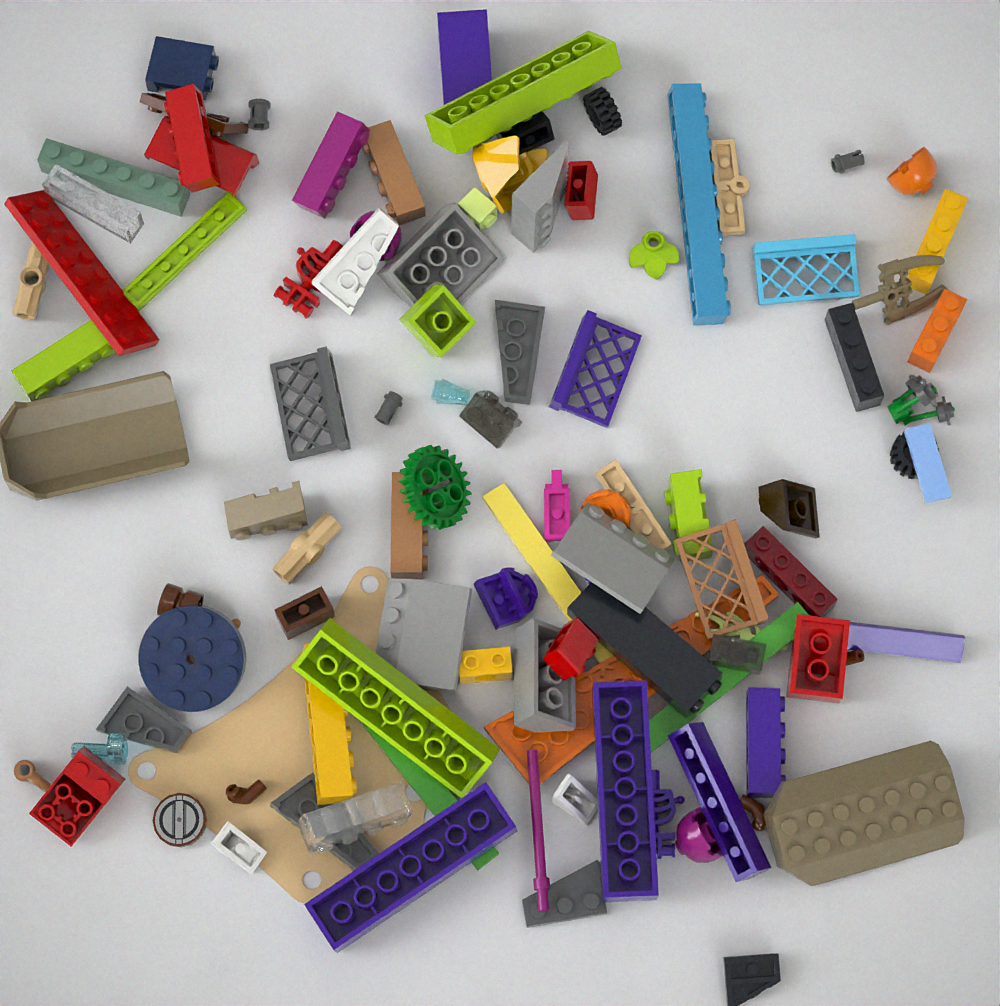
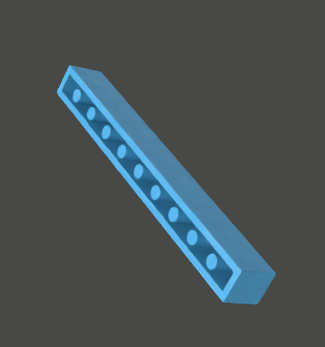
[667,83,731,325]

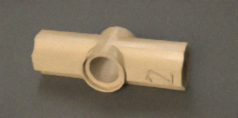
[13,243,50,321]
[272,512,342,585]

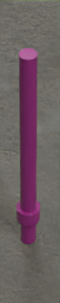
[527,750,550,912]

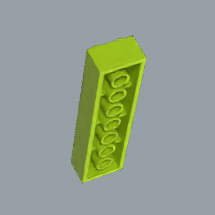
[424,30,622,155]
[291,618,500,798]

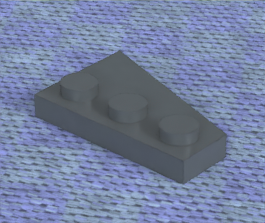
[96,686,192,754]

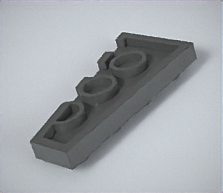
[495,300,545,405]
[270,772,379,870]

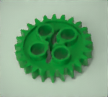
[399,445,472,530]

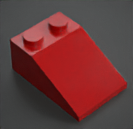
[786,614,850,703]

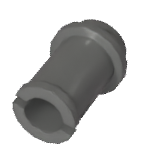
[831,149,865,174]
[374,391,403,425]

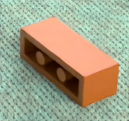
[907,288,968,373]

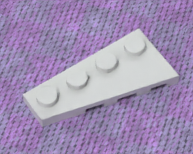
[312,207,399,315]

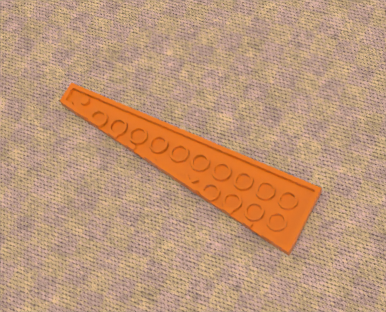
[484,575,779,785]

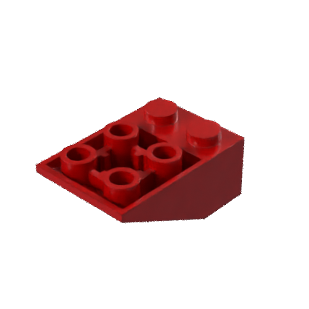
[29,746,126,847]

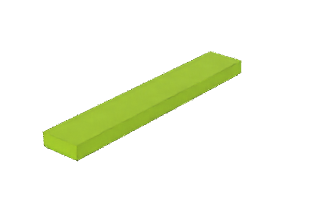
[123,192,247,312]

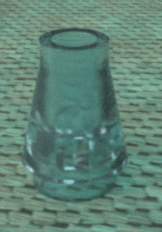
[431,379,470,405]

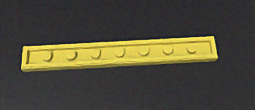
[483,483,614,664]

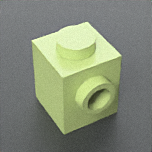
[458,187,497,231]

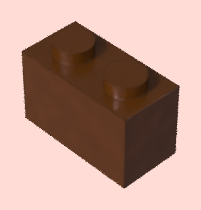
[274,586,335,640]

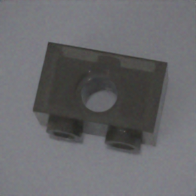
[708,634,766,675]

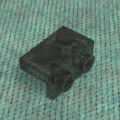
[459,390,522,448]

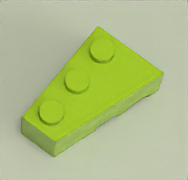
[664,469,713,563]

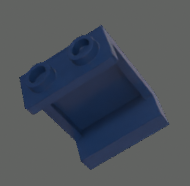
[145,36,219,100]

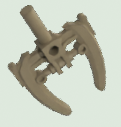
[852,255,948,325]

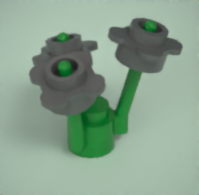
[887,375,955,425]

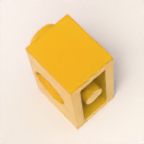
[459,646,513,684]

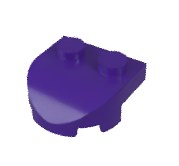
[473,567,538,630]

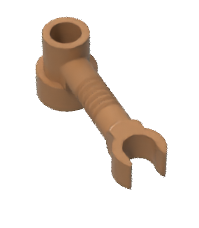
[14,760,51,792]

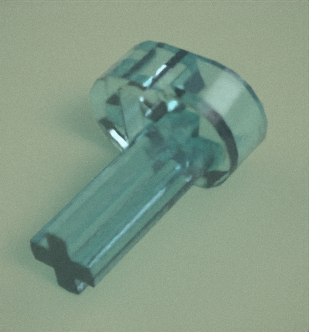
[71,733,128,765]

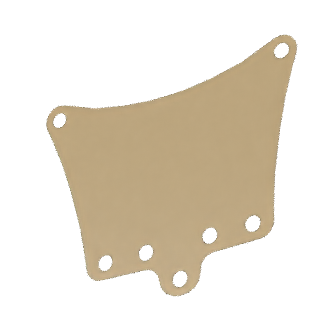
[128,566,452,903]

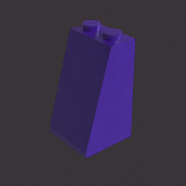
[437,9,492,105]

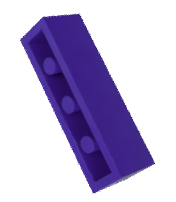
[746,687,786,798]

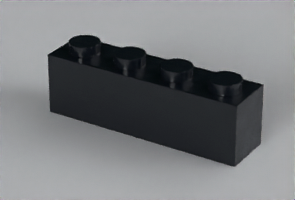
[825,303,884,412]

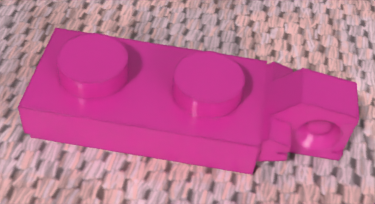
[544,470,570,542]

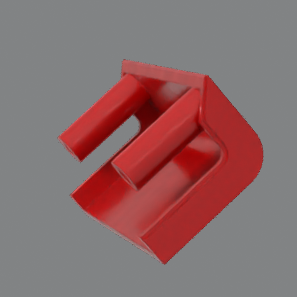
[144,116,260,197]

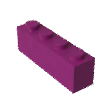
[292,111,370,219]

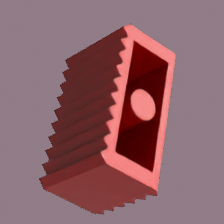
[564,161,598,220]
[543,618,599,680]

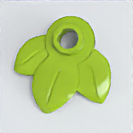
[629,231,679,279]

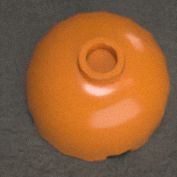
[887,147,937,195]

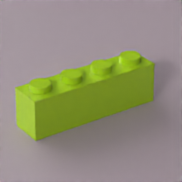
[11,320,115,401]

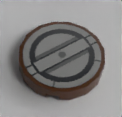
[152,793,207,848]

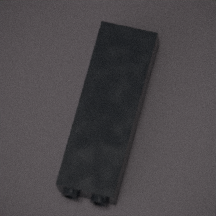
[567,582,723,718]

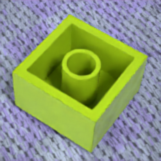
[399,284,476,358]

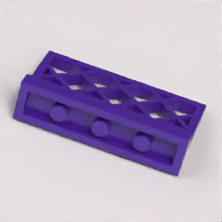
[549,310,642,428]

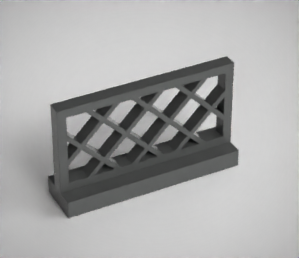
[270,346,351,461]

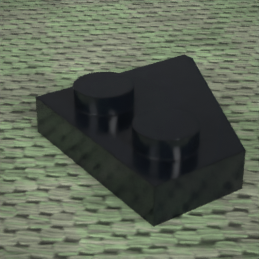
[723,953,781,1006]

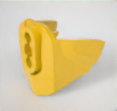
[472,136,549,214]

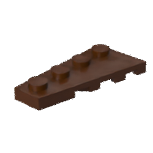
[140,93,249,137]

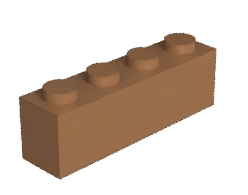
[362,120,426,225]
[390,472,429,579]

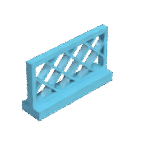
[752,234,860,305]

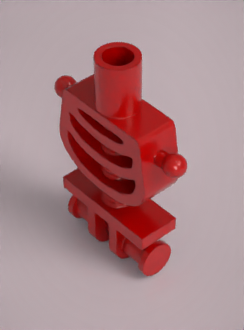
[273,240,343,319]

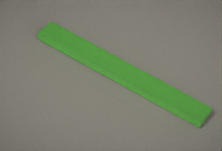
[649,602,808,753]
[357,718,499,871]

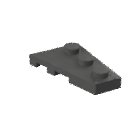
[522,860,607,928]

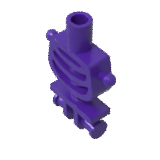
[652,770,685,859]

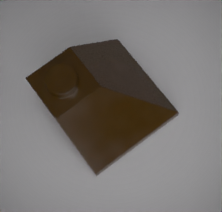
[758,479,820,539]

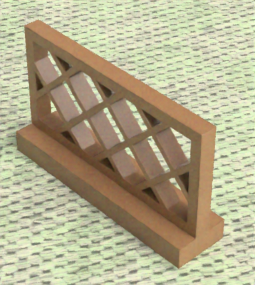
[675,519,769,640]

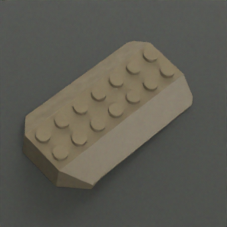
[0,371,190,501]
[763,740,965,886]

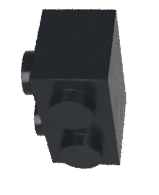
[496,111,555,155]

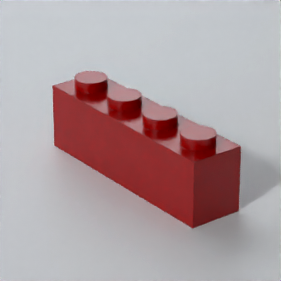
[164,84,221,193]

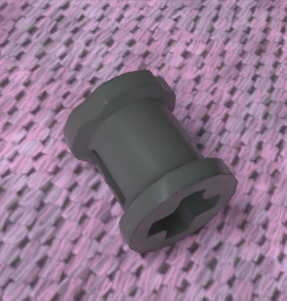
[248,98,271,131]

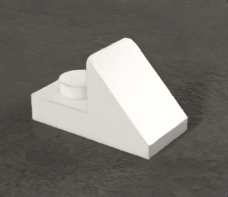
[211,821,267,874]

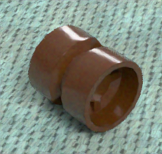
[157,583,204,616]

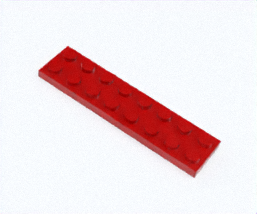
[4,189,160,356]

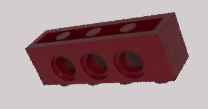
[744,526,838,617]

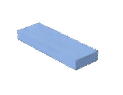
[904,424,952,504]

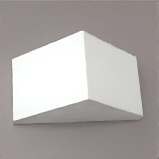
[552,774,598,825]

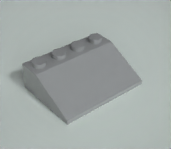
[511,142,569,253]
[377,203,504,307]
[551,502,675,614]
[376,578,472,692]

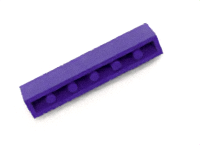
[667,722,772,882]

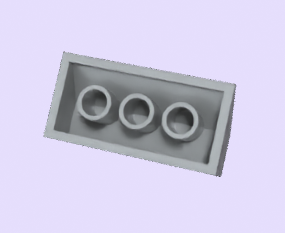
[514,618,576,732]

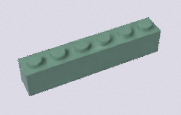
[37,138,190,217]

